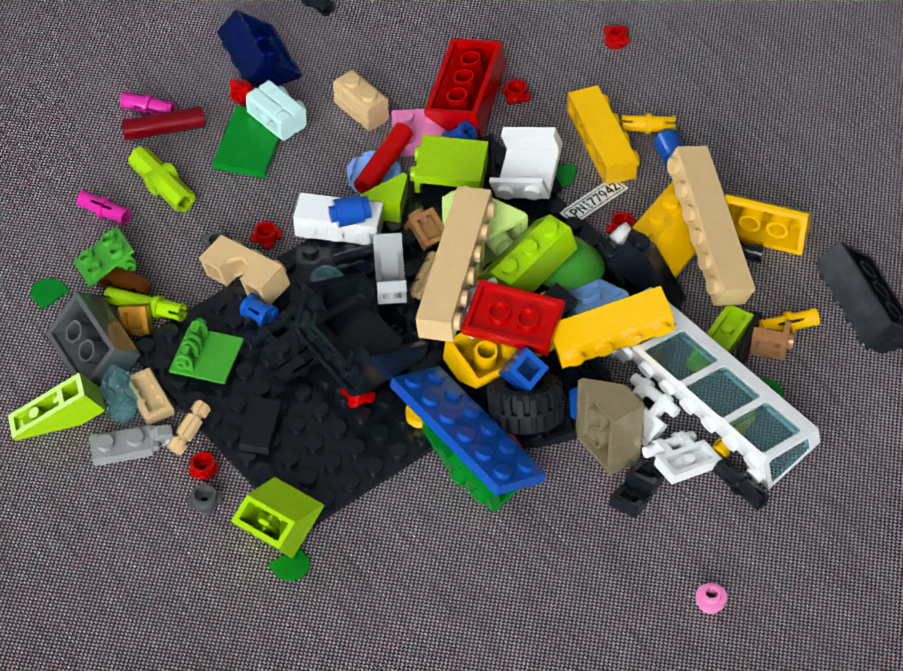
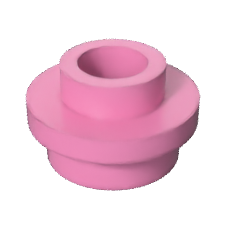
[695,583,727,614]

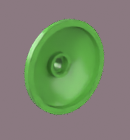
[542,235,605,291]

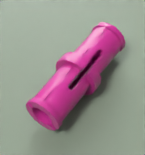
[120,91,176,115]
[76,190,132,226]

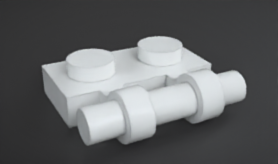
[630,373,681,446]
[642,430,722,484]

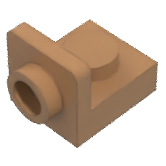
[404,207,445,251]
[750,320,795,361]

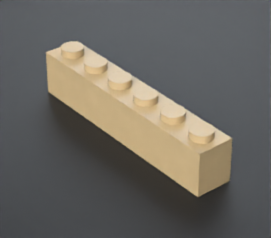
[667,146,755,306]
[415,186,497,342]

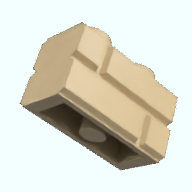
[333,70,389,131]

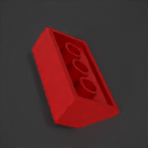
[424,38,507,139]

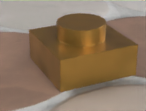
[118,304,154,335]

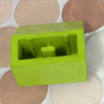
[231,477,325,559]

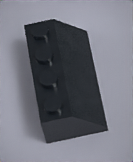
[815,241,903,354]

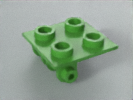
[74,227,137,288]
[169,318,244,384]

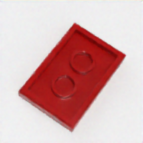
[461,280,566,356]

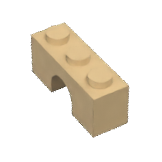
[199,235,290,305]

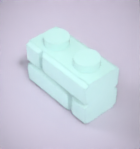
[246,80,307,141]

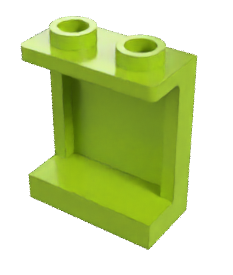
[410,135,488,193]

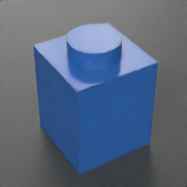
[498,348,549,391]

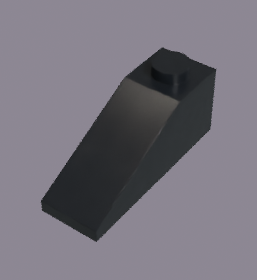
[606,228,686,311]

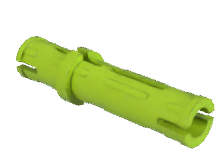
[104,286,187,322]

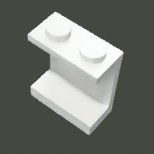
[489,127,563,200]

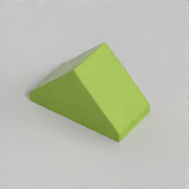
[360,172,408,223]

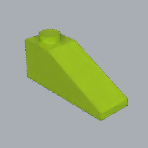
[8,372,106,441]

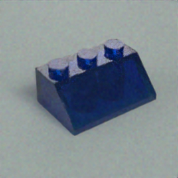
[217,9,302,88]

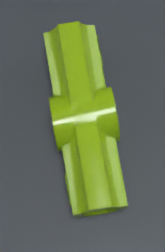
[128,146,196,213]

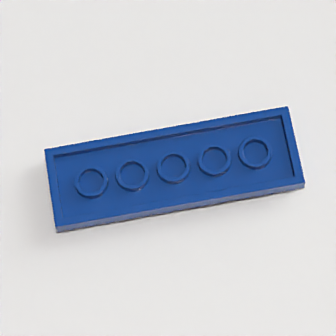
[390,366,546,496]

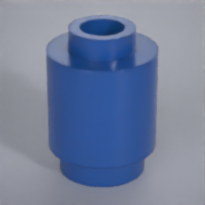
[653,129,686,166]
[328,194,372,228]

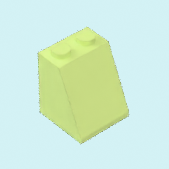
[442,185,528,273]

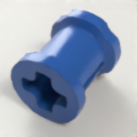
[441,120,478,140]
[239,293,278,327]

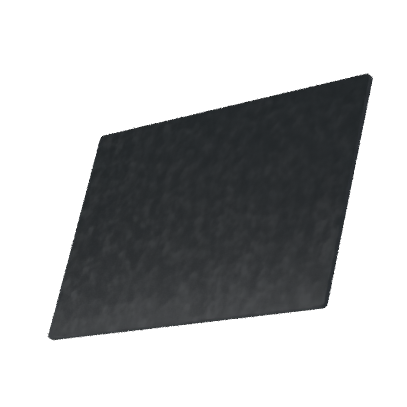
[133,135,643,528]

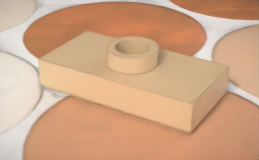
[123,367,175,425]

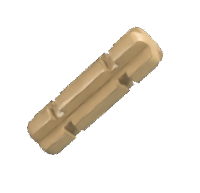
[410,251,436,300]
[167,400,210,455]

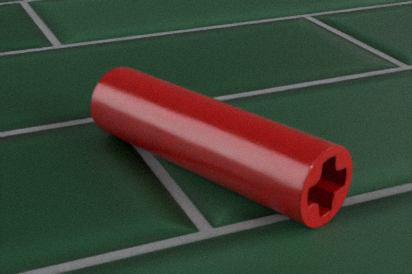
[354,122,414,194]

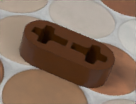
[98,267,152,295]

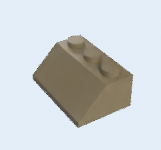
[576,378,645,476]

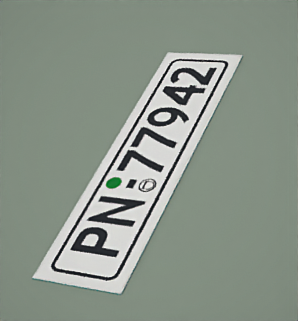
[559,182,629,220]

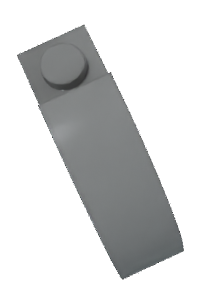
[373,232,407,305]

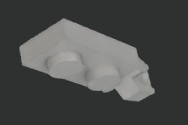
[89,425,173,466]

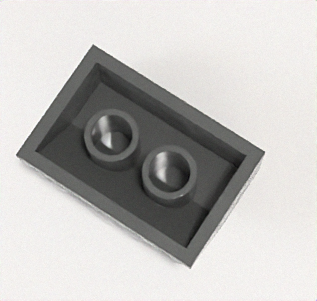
[45,291,141,387]

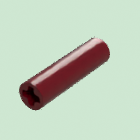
[121,106,205,141]

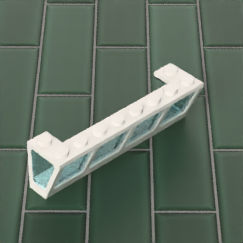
[609,287,820,490]

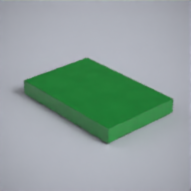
[212,105,281,178]

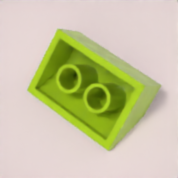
[478,214,578,292]

